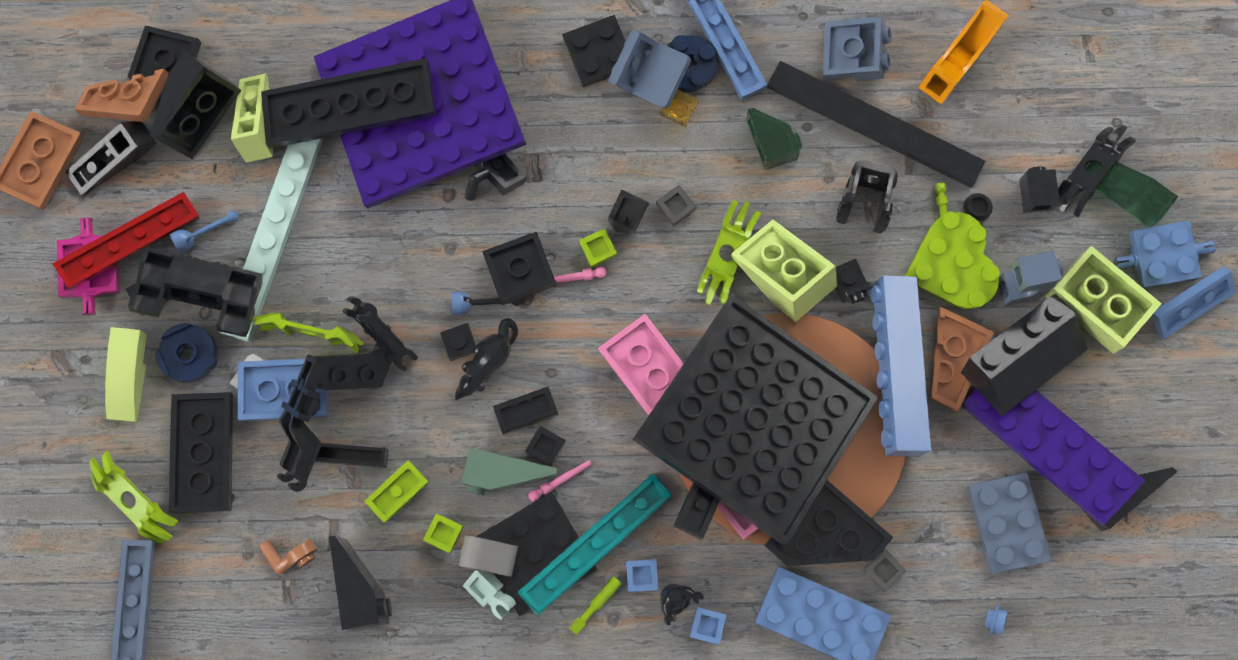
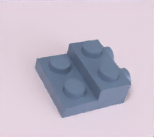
[823,17,891,81]

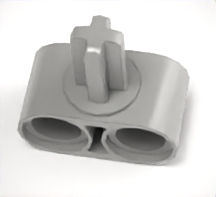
[459,535,518,577]

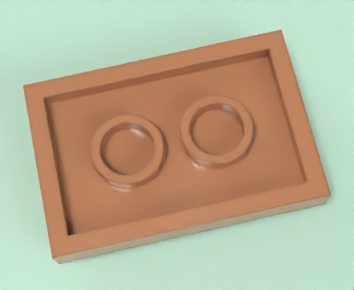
[0,111,84,211]

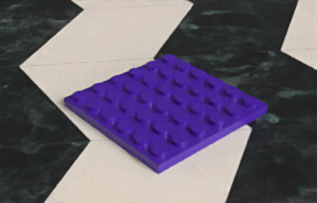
[313,0,527,209]

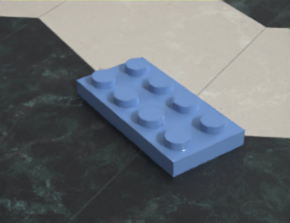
[754,566,891,660]

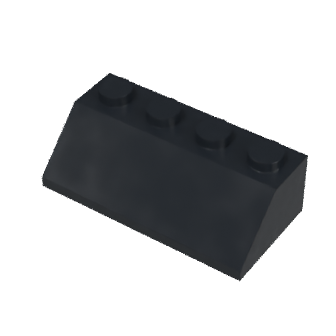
[961,293,1088,416]

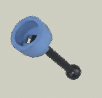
[451,292,522,315]

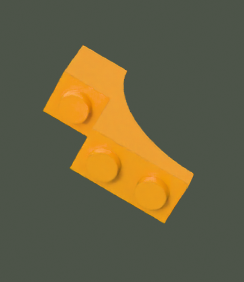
[918,0,1009,104]

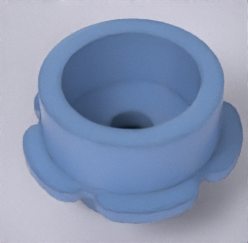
[985,605,1008,635]

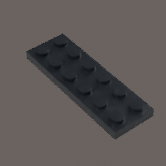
[261,58,437,148]

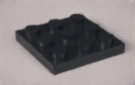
[476,492,598,616]

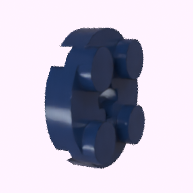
[667,35,717,93]
[156,323,218,383]

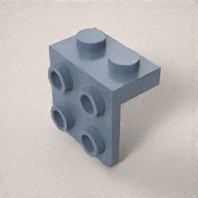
[608,29,691,109]

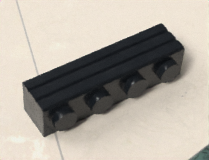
[315,443,389,468]

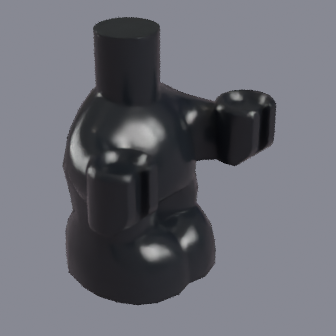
[661,584,704,626]

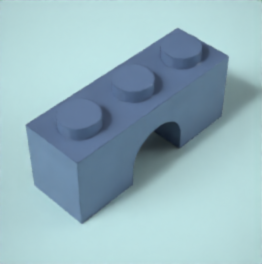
[999,250,1063,306]

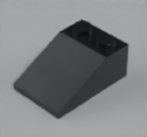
[150,52,241,159]
[329,536,392,630]

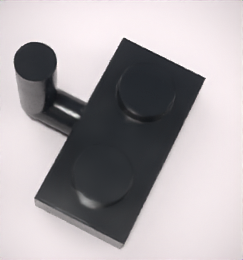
[465,154,527,201]

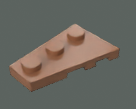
[74,69,168,122]
[929,307,994,412]

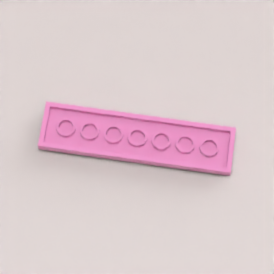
[598,314,758,540]

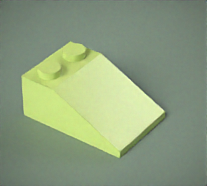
[731,220,837,322]

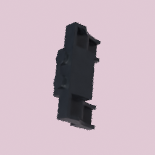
[128,247,263,337]

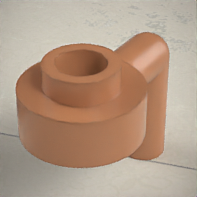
[259,539,318,574]

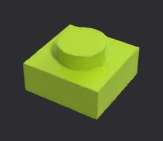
[579,228,617,268]
[423,513,464,554]

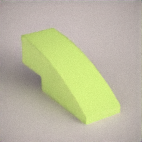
[105,327,147,422]

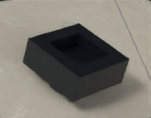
[440,323,476,361]
[525,426,566,467]

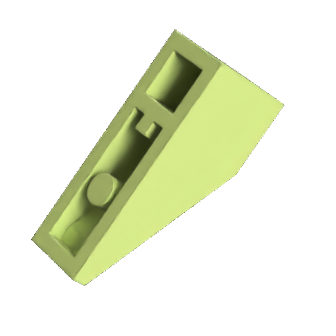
[231,73,273,163]

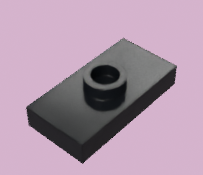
[493,386,559,435]

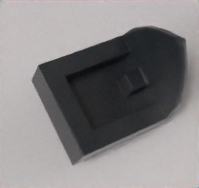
[608,189,649,233]

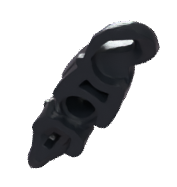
[455,318,518,400]

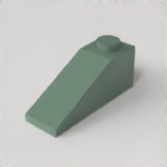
[461,448,559,496]

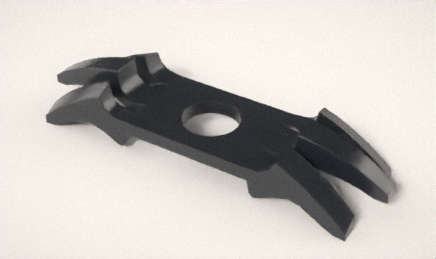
[1058,125,1136,218]

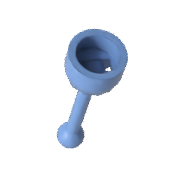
[169,211,239,255]

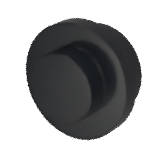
[963,193,993,222]

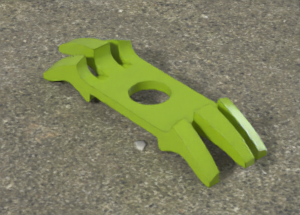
[697,200,761,305]
[253,312,364,354]
[89,451,179,544]

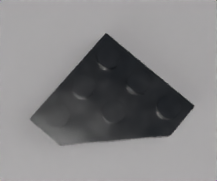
[764,480,893,566]

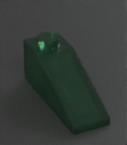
[1085,162,1178,227]

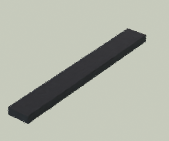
[767,61,986,188]

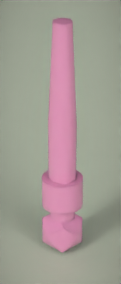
[554,267,607,283]
[528,460,592,502]

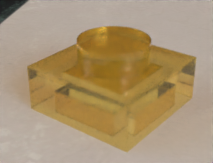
[660,89,699,127]

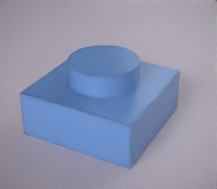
[626,559,658,592]
[689,607,727,645]

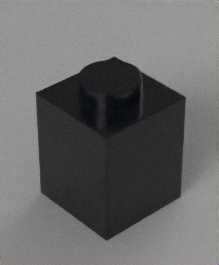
[1019,166,1060,213]

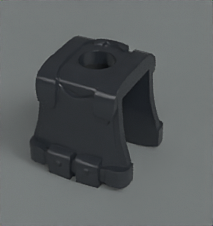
[836,160,898,233]

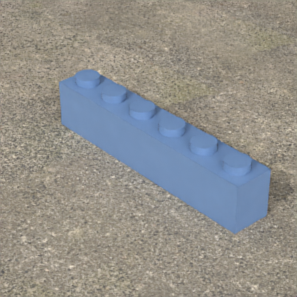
[870,276,931,457]

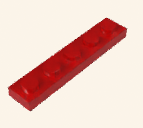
[52,192,200,291]

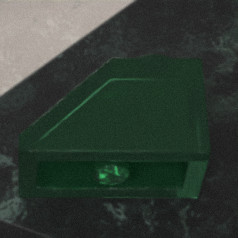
[746,108,802,170]

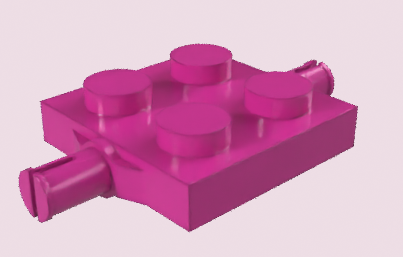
[57,217,120,316]

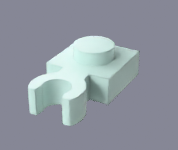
[463,570,516,620]

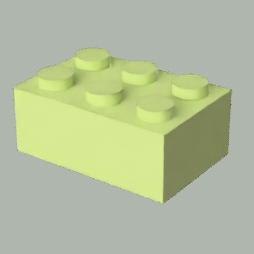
[1044,246,1162,354]

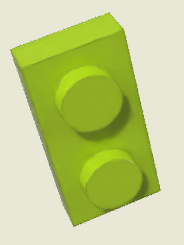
[364,460,430,524]

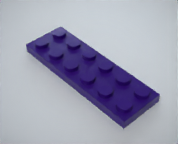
[962,389,1145,527]

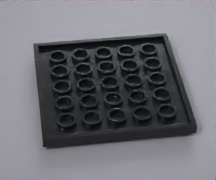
[632,294,878,546]

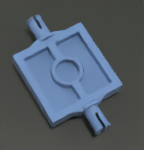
[1114,220,1216,288]

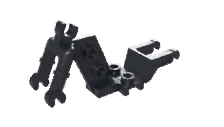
[277,296,418,492]

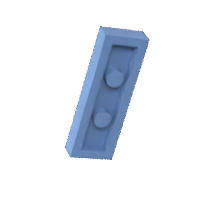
[1152,267,1236,339]

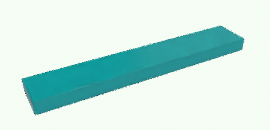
[517,473,673,616]

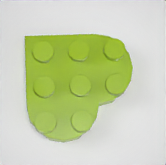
[905,211,1000,310]

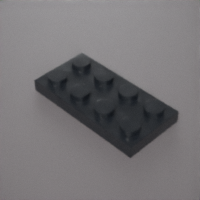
[169,392,233,514]

